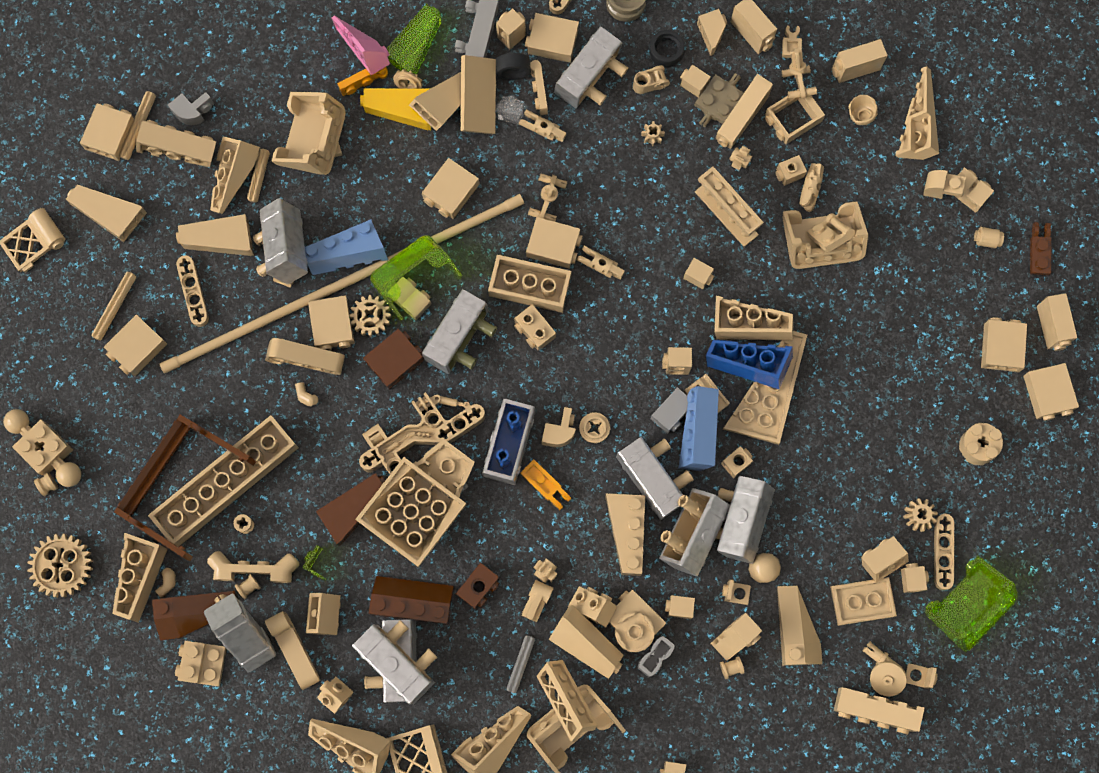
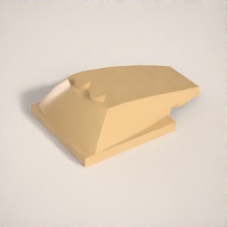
[355,439,474,567]

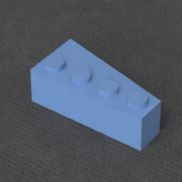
[305,220,388,275]
[678,386,719,471]

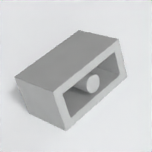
[651,387,688,434]

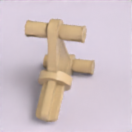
[782,48,817,99]
[528,173,568,222]

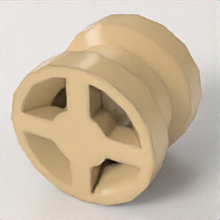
[34,472,58,497]

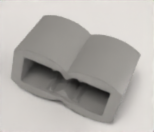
[638,636,674,677]

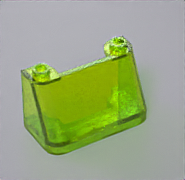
[925,556,1018,652]

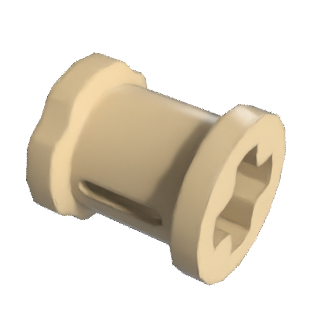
[234,514,254,534]
[235,574,261,600]
[720,656,745,679]

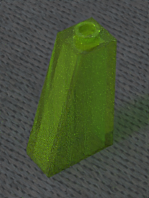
[386,4,441,74]

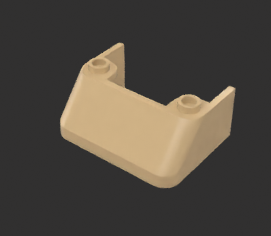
[527,685,626,773]

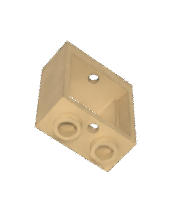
[765,86,825,144]

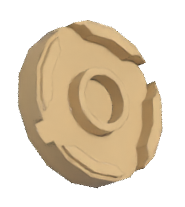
[615,612,655,652]

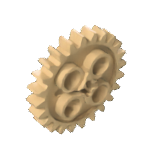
[27,534,93,598]

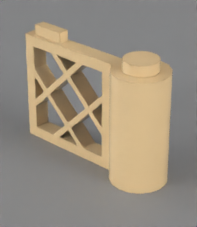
[0,208,65,273]

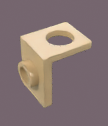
[722,580,751,605]
[906,663,938,689]

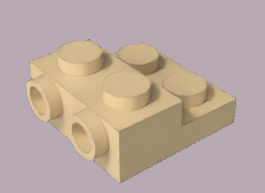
[175,641,226,687]

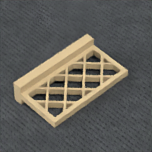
[386,724,447,773]

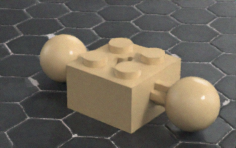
[3,409,82,487]

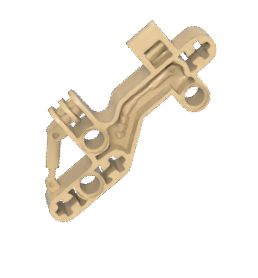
[359,392,485,474]

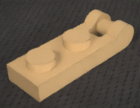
[530,60,548,116]

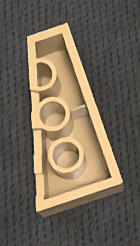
[715,296,794,340]
[605,494,645,576]
[834,687,924,735]

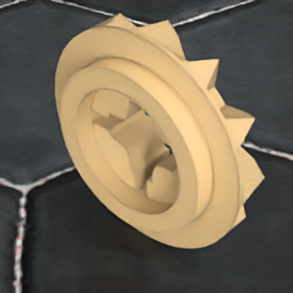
[393,69,423,89]
[579,413,610,443]

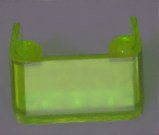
[371,236,462,322]

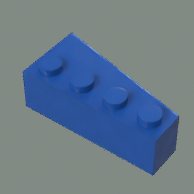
[706,340,793,389]

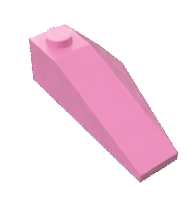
[331,16,390,75]

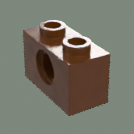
[456,562,500,609]

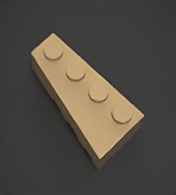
[136,120,216,167]
[112,533,168,623]

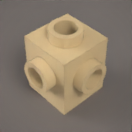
[317,677,353,714]

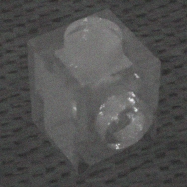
[495,96,525,125]

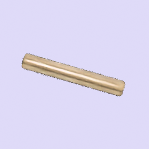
[119,91,156,160]
[92,272,136,341]

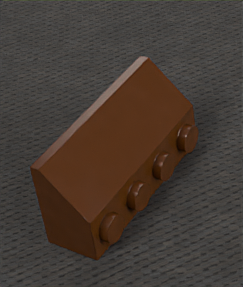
[368,576,454,625]

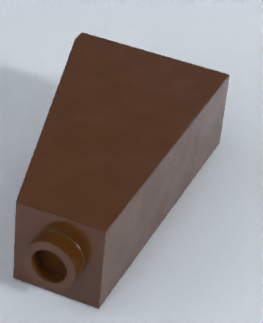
[316,473,385,546]

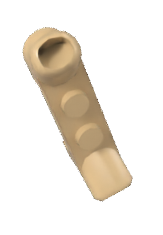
[207,551,299,583]

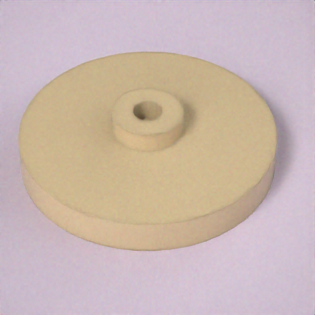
[870,661,907,697]

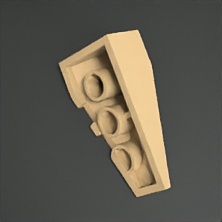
[210,137,260,214]

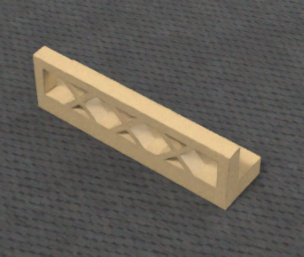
[537,660,598,742]

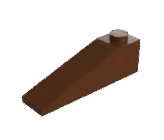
[152,591,236,641]

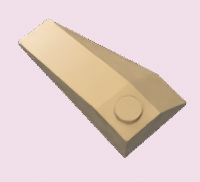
[777,586,822,666]
[451,706,531,773]
[308,719,390,773]

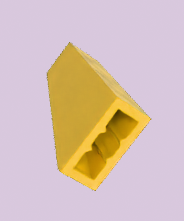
[360,88,431,130]

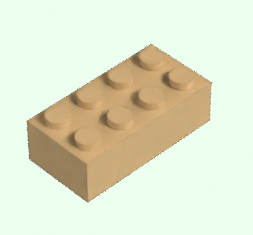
[488,255,571,313]

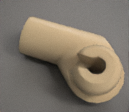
[295,382,318,406]
[156,568,176,598]

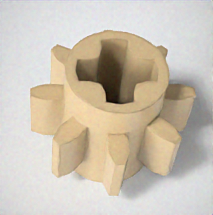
[641,121,665,146]
[729,146,753,170]
[534,559,557,583]

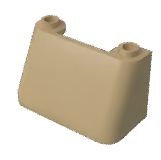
[272,92,346,175]
[783,202,868,269]

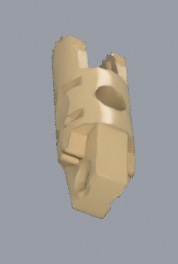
[519,110,566,142]
[799,163,824,212]
[576,245,625,279]

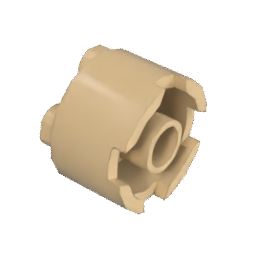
[959,423,1003,465]

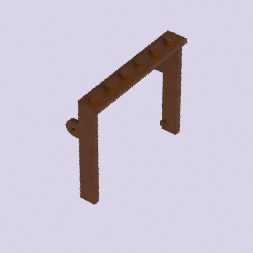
[114,414,257,561]

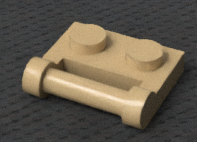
[807,214,855,253]

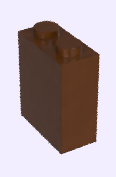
[363,329,424,390]

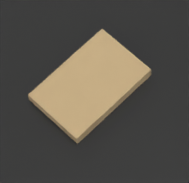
[830,577,897,626]

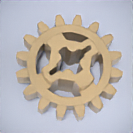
[349,295,391,337]

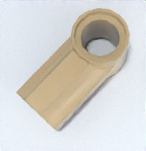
[522,580,554,622]

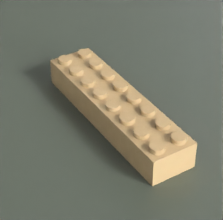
[148,415,298,547]

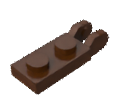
[1030,222,1051,275]

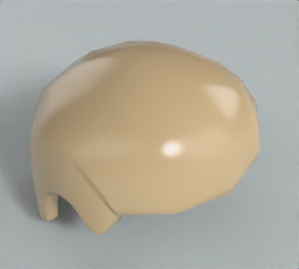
[849,95,878,125]
[748,553,781,583]

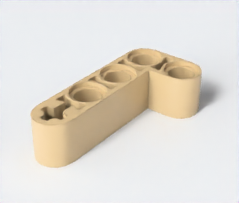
[265,338,345,375]
[265,611,321,690]

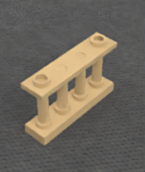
[695,166,764,247]

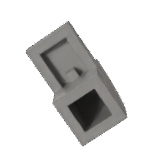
[168,92,214,125]

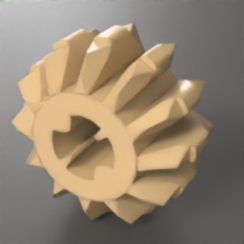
[903,498,938,532]

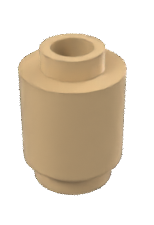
[974,227,1004,248]

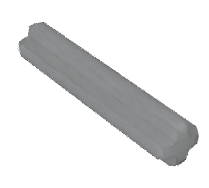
[507,635,535,693]

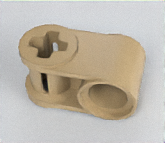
[633,65,670,94]

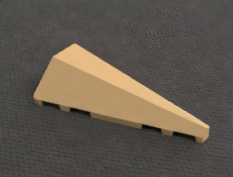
[896,66,939,160]

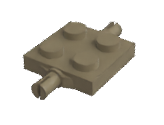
[694,73,744,127]

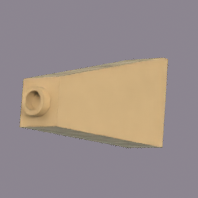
[409,72,461,131]
[716,74,773,149]
[66,185,146,242]
[176,214,254,256]
[549,604,624,679]

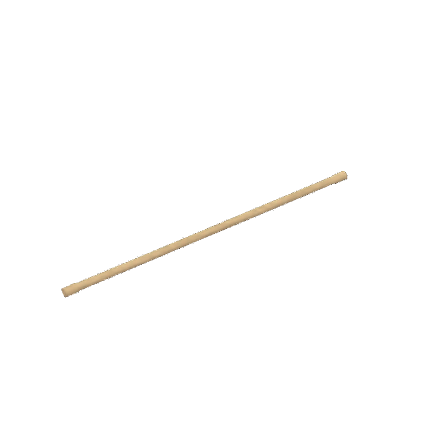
[160,194,524,374]

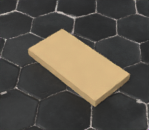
[461,55,496,134]

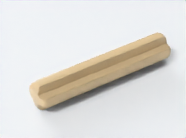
[247,149,270,203]

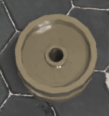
[606,0,646,22]

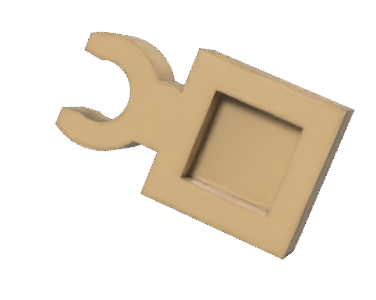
[782,26,802,58]

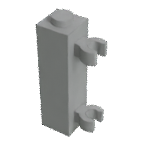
[455,0,499,58]

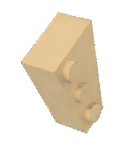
[711,613,762,661]

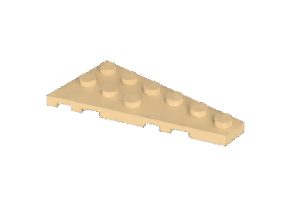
[723,331,807,445]

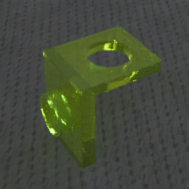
[303,545,326,581]

